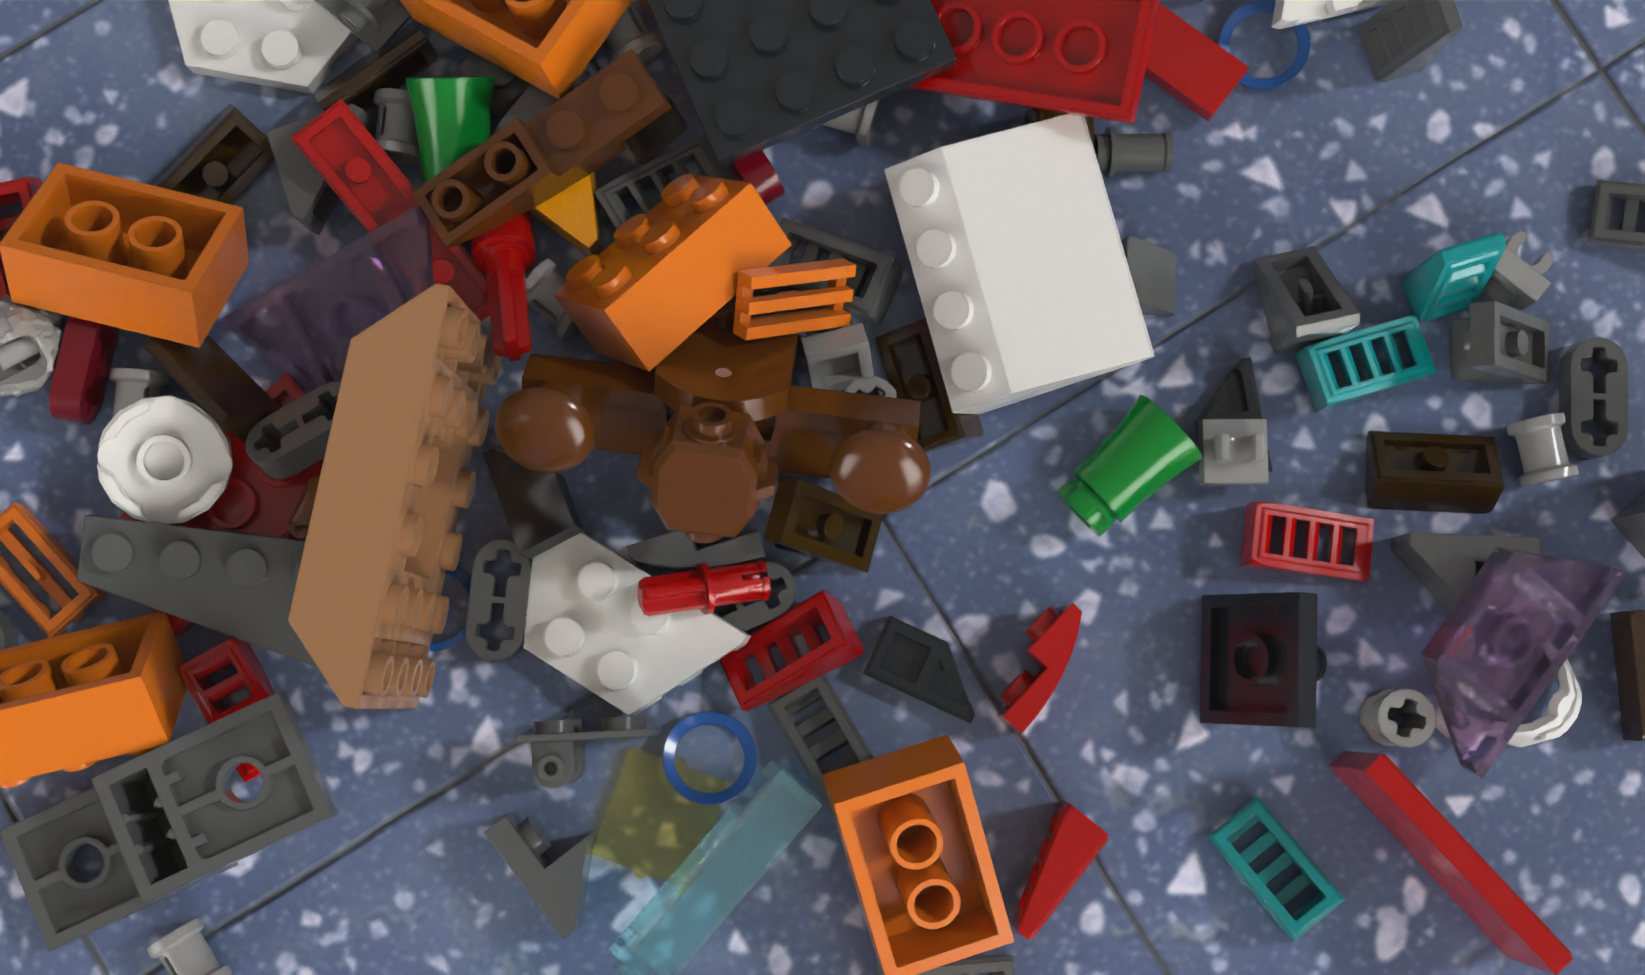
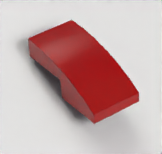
[997,603,1082,734]

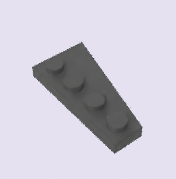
[77,514,318,668]

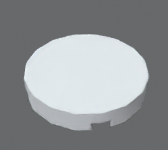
[97,395,233,524]

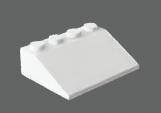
[884,114,1155,415]

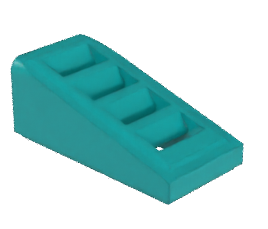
[1401,232,1507,323]
[1295,314,1437,412]
[1208,796,1345,943]

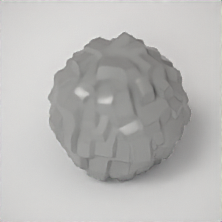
[0,295,64,397]

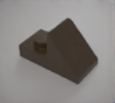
[763,476,884,573]

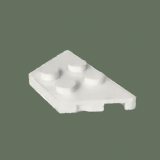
[168,0,358,94]
[523,532,751,716]

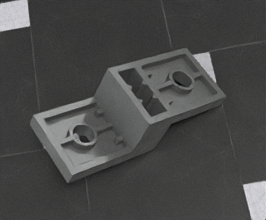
[0,692,338,952]

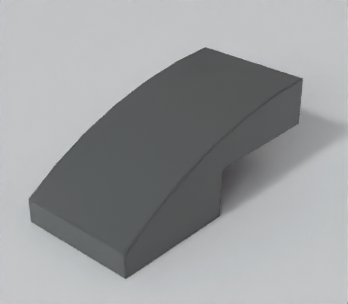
[626,531,767,572]

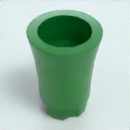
[405,76,495,182]
[1057,394,1203,537]

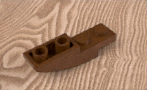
[412,49,672,248]

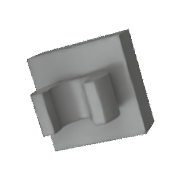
[1483,231,1554,310]
[801,319,874,391]
[1198,419,1269,486]

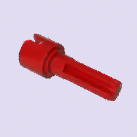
[471,211,536,362]

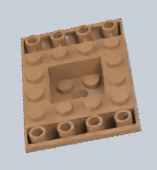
[288,283,502,709]

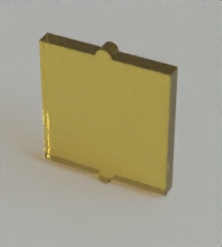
[591,746,729,890]

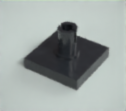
[1200,592,1327,728]

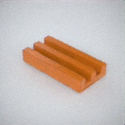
[733,258,857,340]
[0,502,106,638]

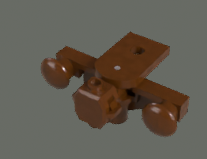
[495,291,931,543]

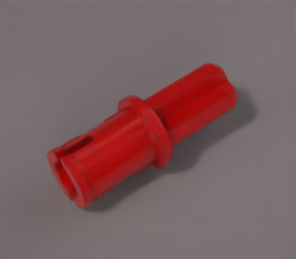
[637,559,771,616]

